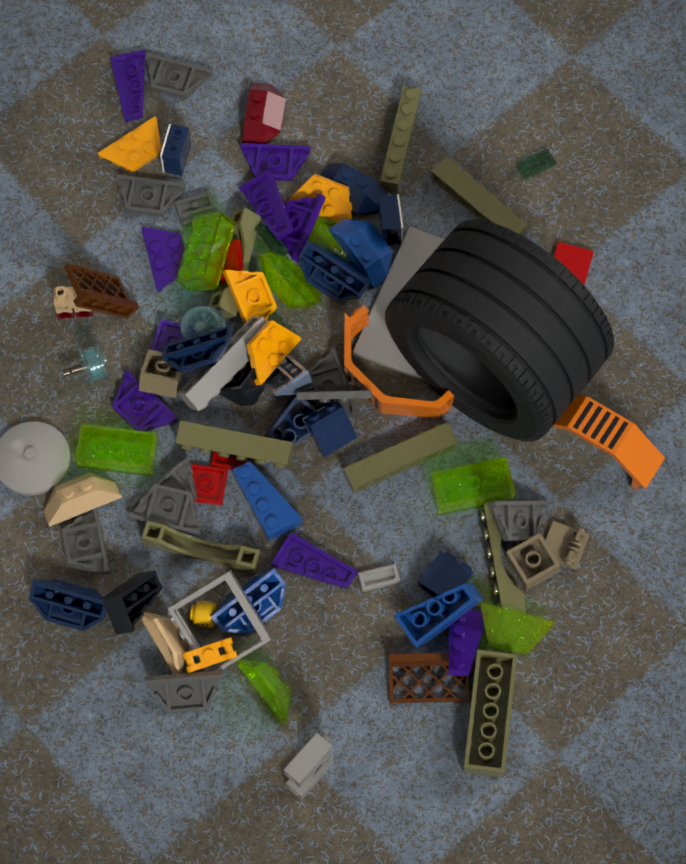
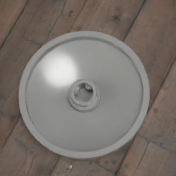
[0,422,71,496]

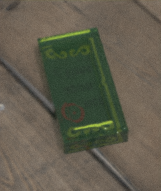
[516,148,557,180]
[255,224,289,256]

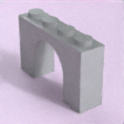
[284,733,334,800]

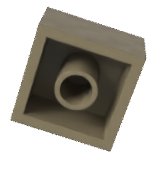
[139,349,184,398]
[506,533,561,591]

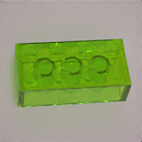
[176,212,235,292]
[74,424,159,477]
[430,457,516,516]

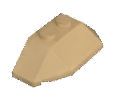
[43,472,122,527]
[141,612,189,674]

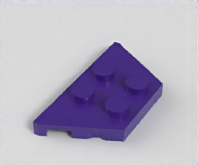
[240,143,311,181]
[273,194,326,263]
[141,227,190,292]
[112,370,178,434]

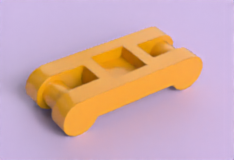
[182,637,237,673]

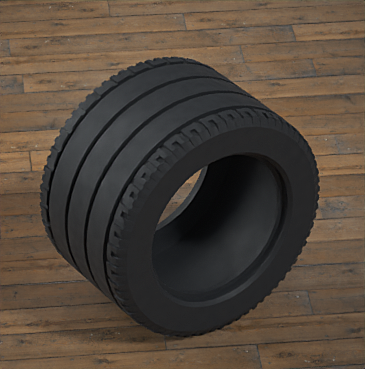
[385,219,615,442]

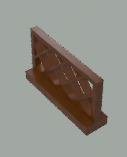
[64,263,140,319]
[388,653,470,703]

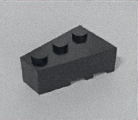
[102,571,162,634]

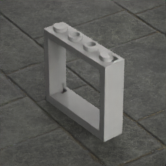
[168,570,272,672]

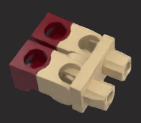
[54,286,93,319]

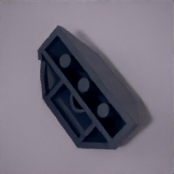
[320,163,388,215]
[298,241,371,302]
[161,325,233,373]
[29,580,106,631]

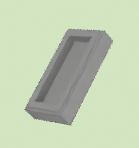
[358,563,401,592]

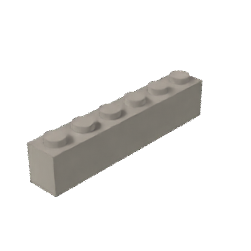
[177,315,267,411]

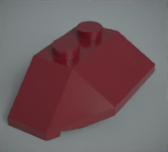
[243,82,286,144]

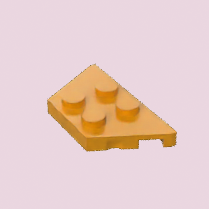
[98,116,162,173]
[288,174,352,223]
[222,270,277,324]
[246,320,301,385]

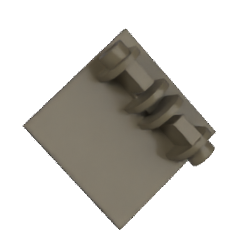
[545,521,590,570]

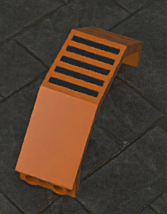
[344,306,454,419]
[552,395,665,490]

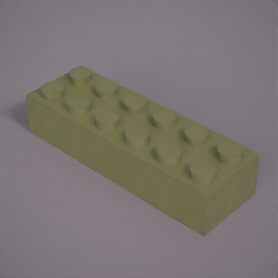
[463,650,517,778]

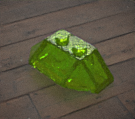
[260,250,322,309]
[236,659,292,727]

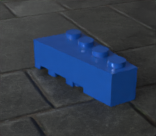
[233,461,303,542]
[393,583,483,647]

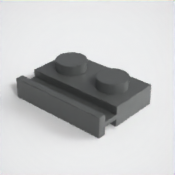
[175,192,218,228]

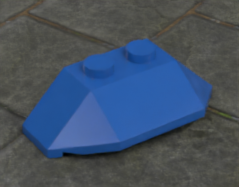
[329,219,393,289]
[211,568,286,634]

